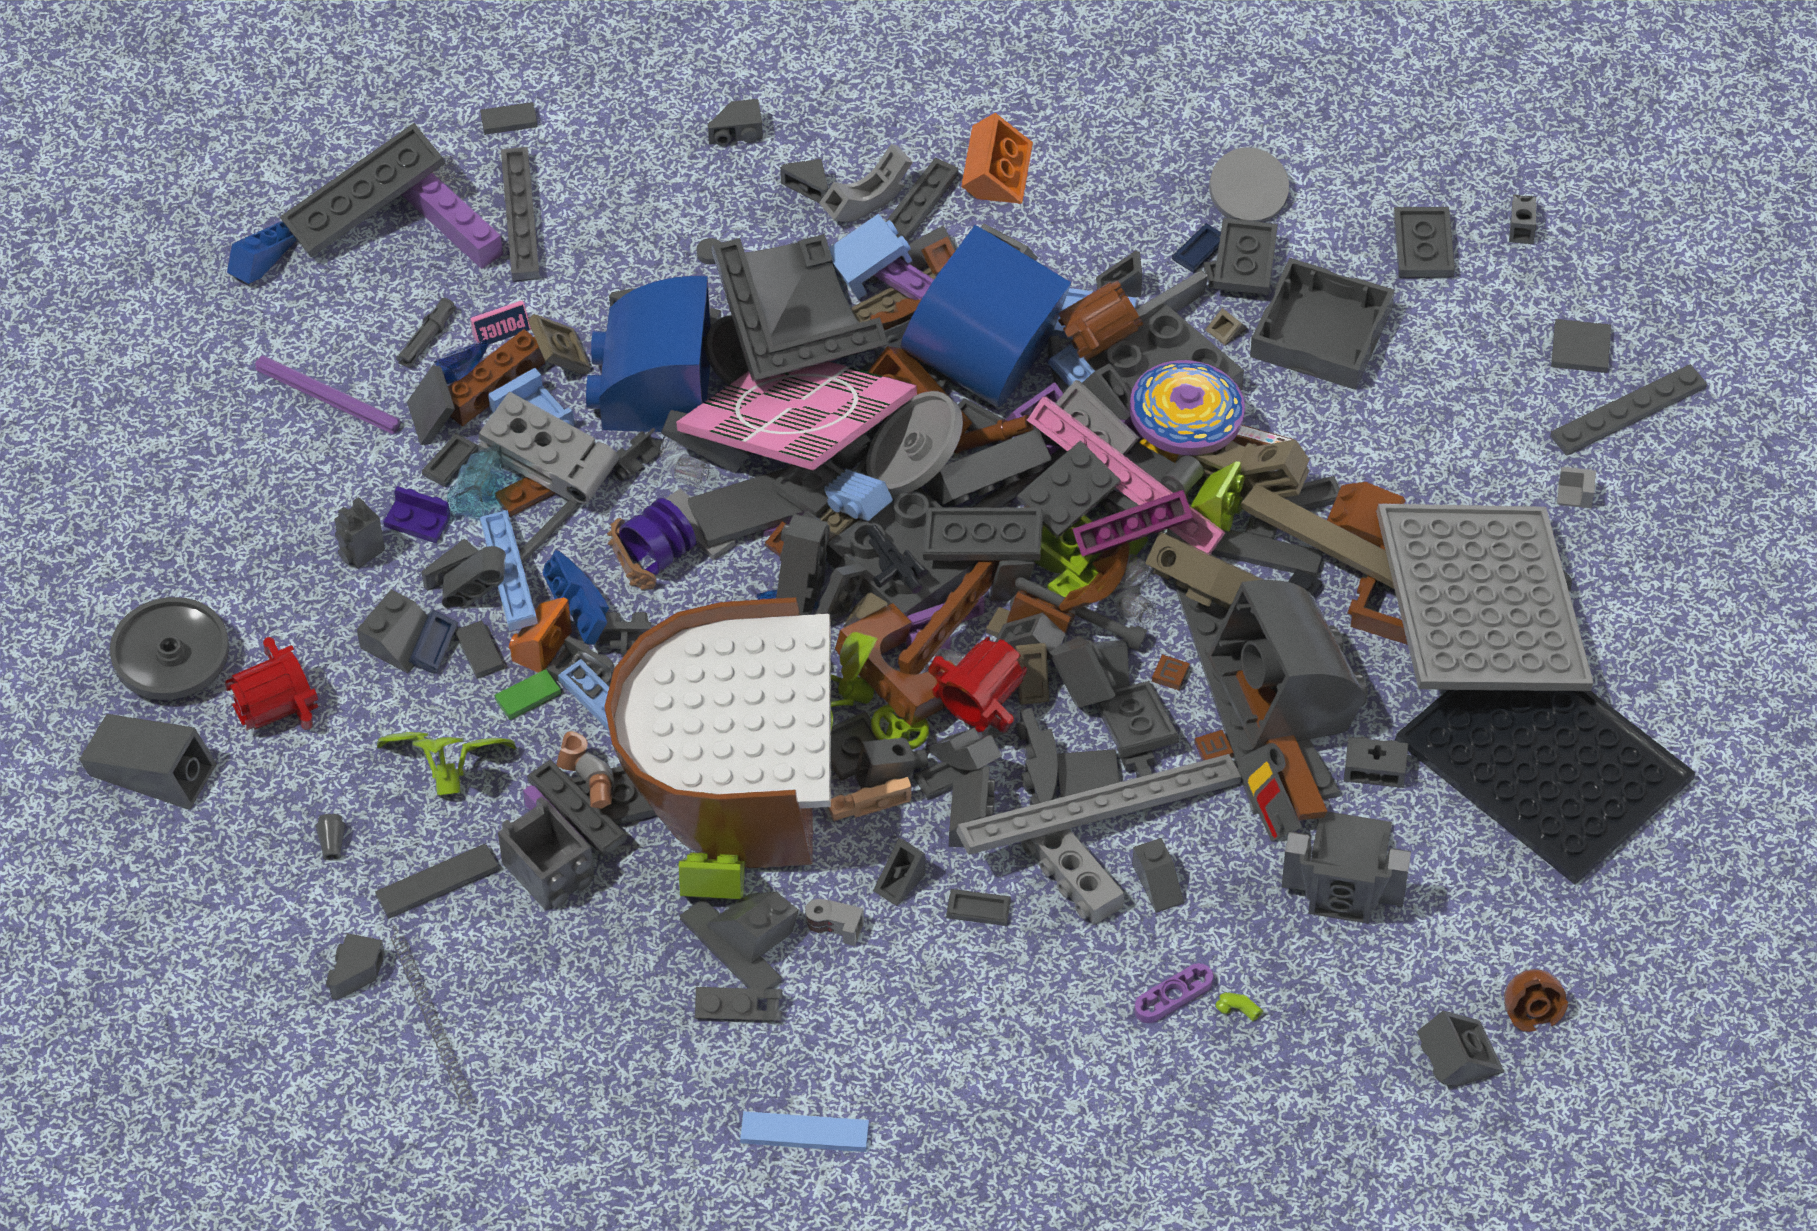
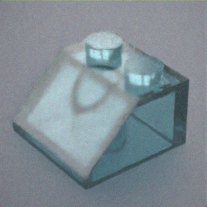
[447,445,505,522]

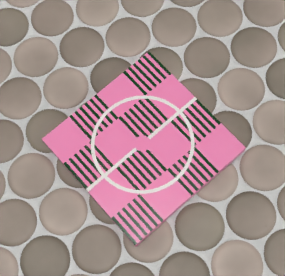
[676,362,917,470]

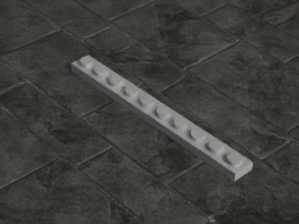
[956,754,1241,855]

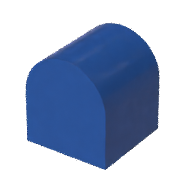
[901,225,1072,408]

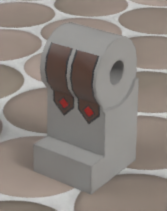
[805,899,864,946]

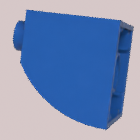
[586,276,711,432]

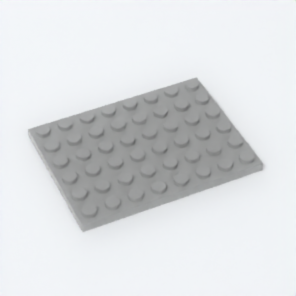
[1376,504,1594,691]

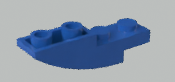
[542,550,609,645]

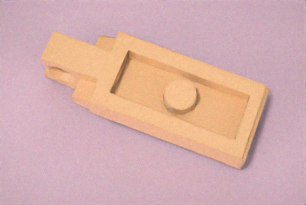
[828,777,911,821]

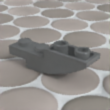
[1016,707,1058,806]

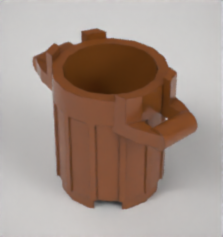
[1058,280,1144,361]

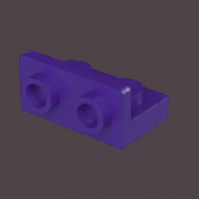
[383,486,451,543]

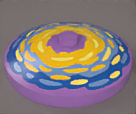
[1129,360,1245,455]

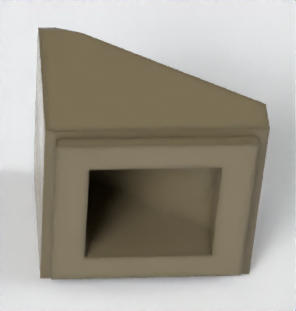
[1205,308,1248,346]

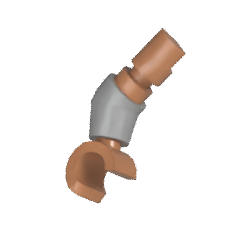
[556,731,614,809]

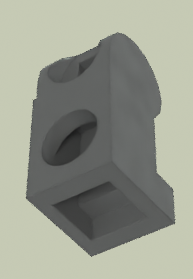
[1509,194,1536,244]

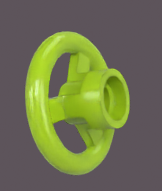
[871,704,929,750]

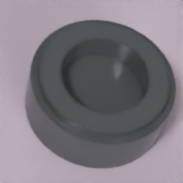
[696,238,722,265]

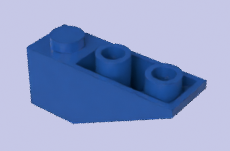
[227,221,296,284]

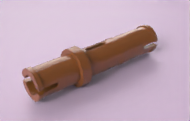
[954,414,1034,454]

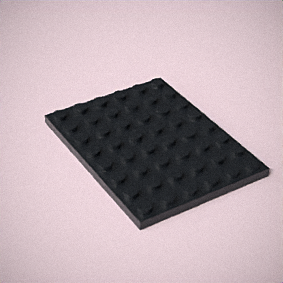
[1395,690,1695,885]

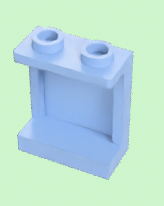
[829,214,912,299]
[488,368,575,426]

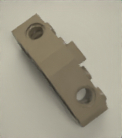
[1176,439,1310,500]
[1145,531,1264,609]

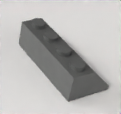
[924,428,1052,506]

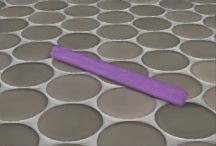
[255,356,401,434]

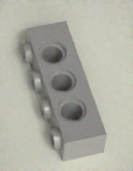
[1021,829,1124,925]

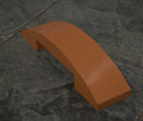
[1059,543,1130,611]

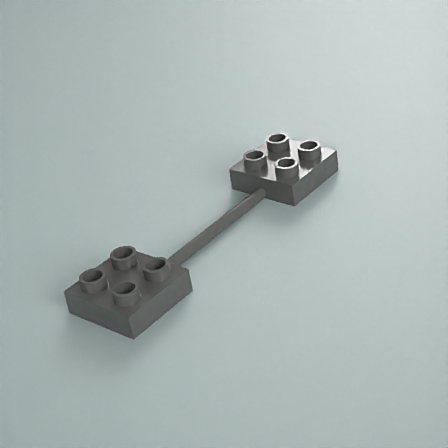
[827,304,1244,616]

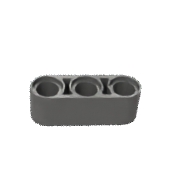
[442,546,506,609]

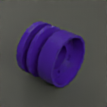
[619,498,696,575]

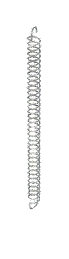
[391,925,474,1114]

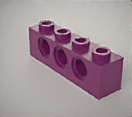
[1073,490,1194,558]

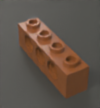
[448,329,545,427]

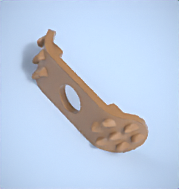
[607,518,657,590]

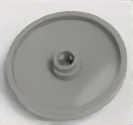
[866,391,963,495]

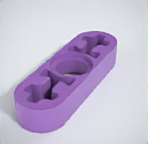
[1134,963,1213,1023]

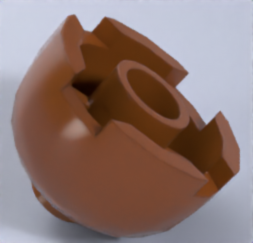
[1504,969,1568,1032]

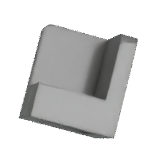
[1557,467,1596,509]

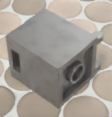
[498,797,594,911]

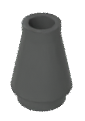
[315,814,346,860]

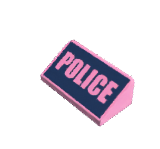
[470,301,531,348]

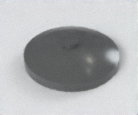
[110,597,229,700]

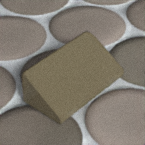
[843,593,888,628]

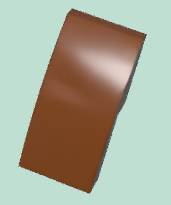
[870,298,921,331]

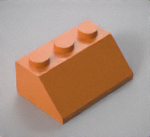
[961,113,1033,204]

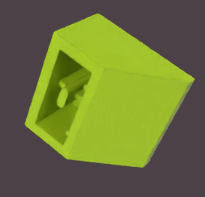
[1191,461,1244,542]
[679,852,745,899]

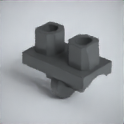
[599,612,652,657]

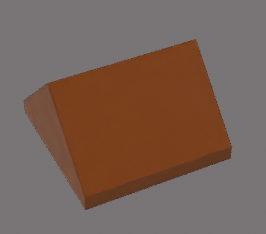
[1006,590,1076,634]

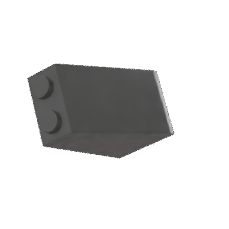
[79,714,217,810]

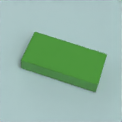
[494,669,561,720]

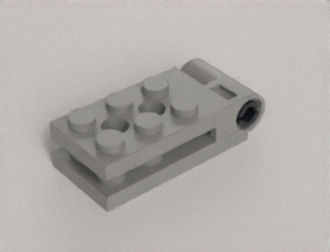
[479,391,619,504]

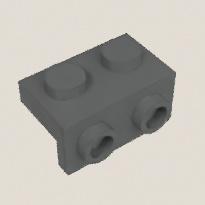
[547,636,614,699]

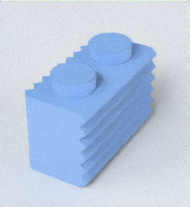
[824,469,893,522]

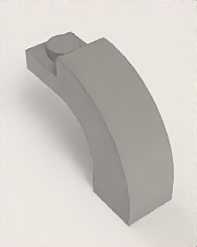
[819,144,913,222]

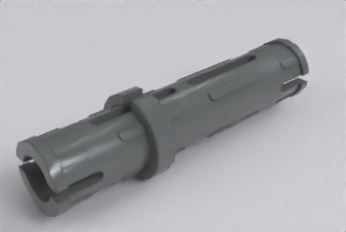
[396,297,456,368]

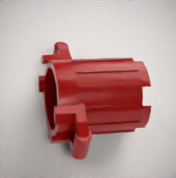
[225,637,319,731]
[928,637,1027,733]

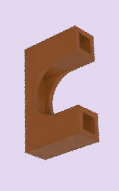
[835,603,956,726]

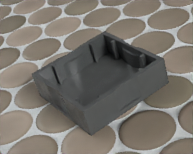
[1250,258,1395,390]

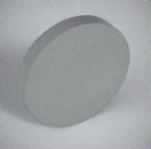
[1209,147,1289,222]

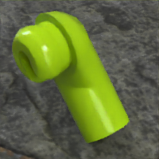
[1215,992,1263,1022]

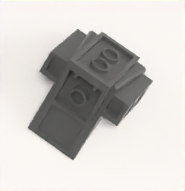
[1282,812,1411,924]

